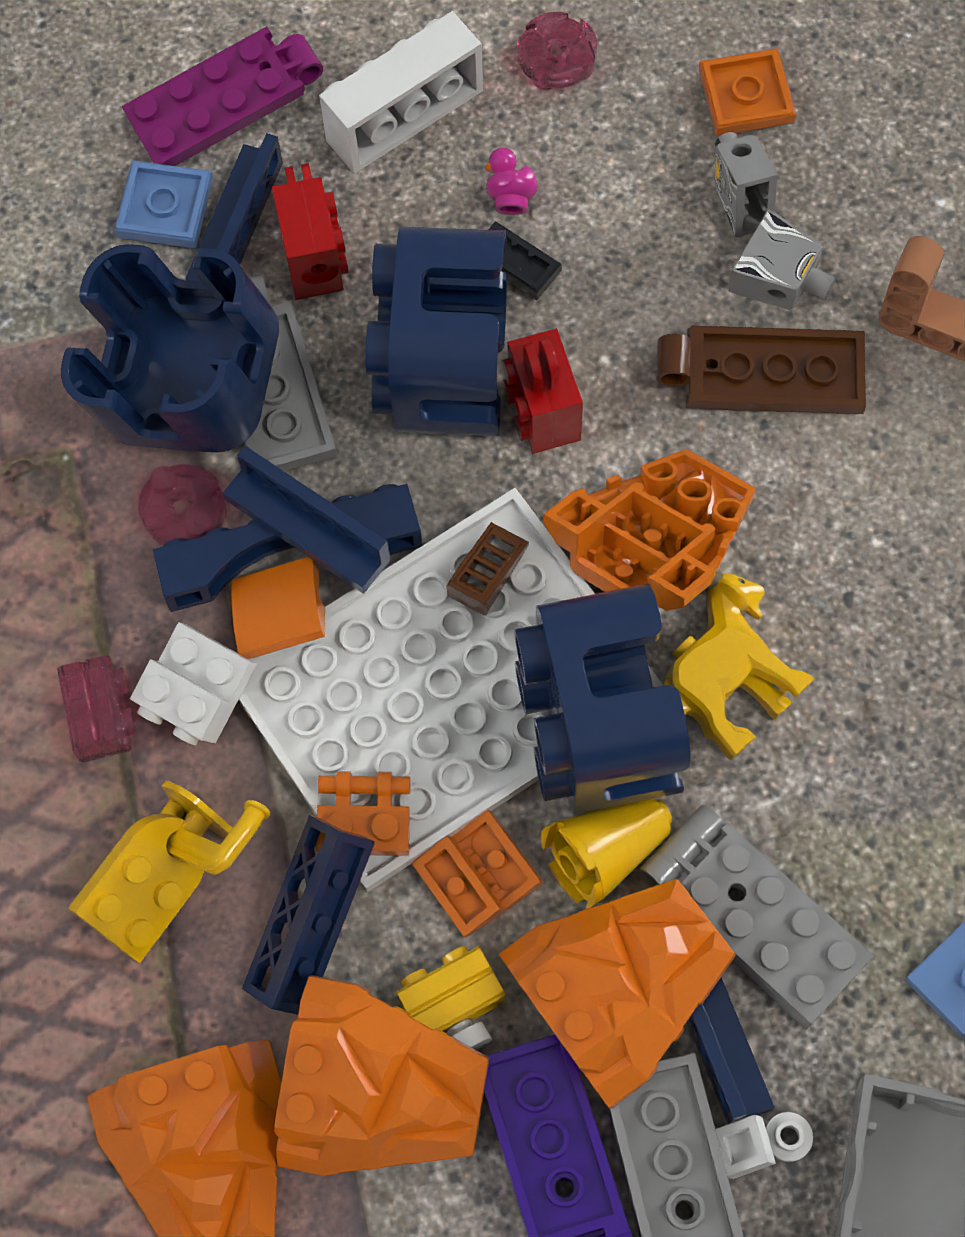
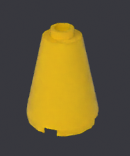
[541,799,672,908]

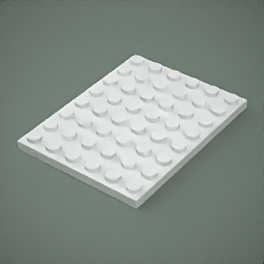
[238,488,663,893]

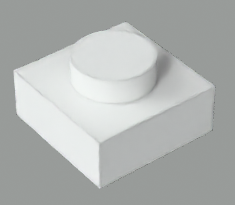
[715,1115,776,1179]

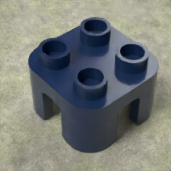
[365,226,507,436]
[61,244,279,453]
[514,584,691,815]

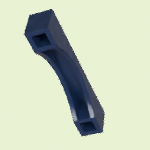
[153,484,423,612]

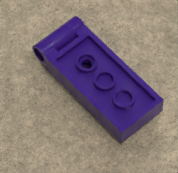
[484,1035,632,1237]

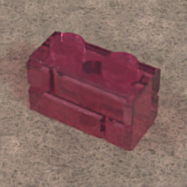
[57,655,137,762]

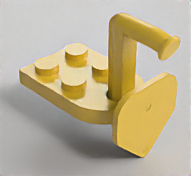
[68,780,270,964]

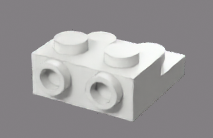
[130,622,257,745]

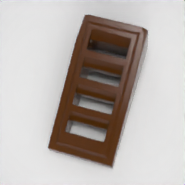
[446,522,529,616]

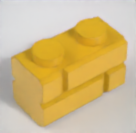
[396,946,506,1033]

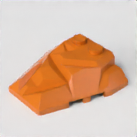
[543,449,756,611]
[499,879,736,1110]
[274,975,490,1176]
[87,1039,282,1237]

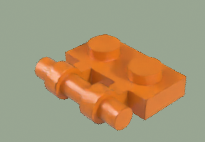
[315,771,411,856]

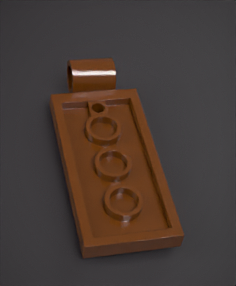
[657,325,866,414]

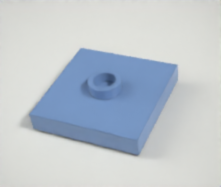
[114,160,213,249]
[904,921,965,1041]

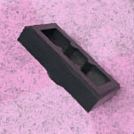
[488,221,562,300]

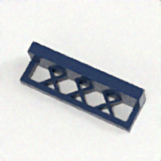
[185,133,283,281]
[223,446,390,594]
[242,815,375,1015]
[687,977,775,1124]

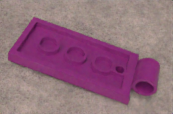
[121,26,323,166]

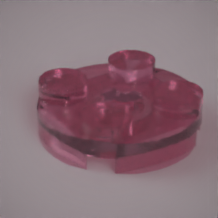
[518,12,597,90]
[138,464,226,546]

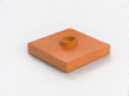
[699,48,796,136]

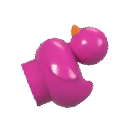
[484,147,538,215]

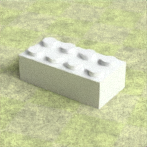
[319,11,483,174]

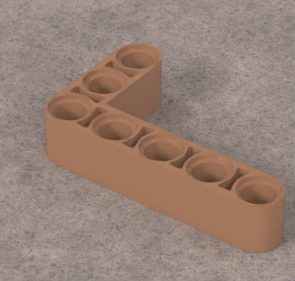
[879,236,965,362]

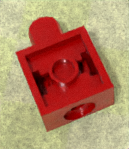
[272,163,349,300]
[502,328,583,454]

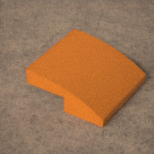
[231,557,325,659]
[411,810,545,938]

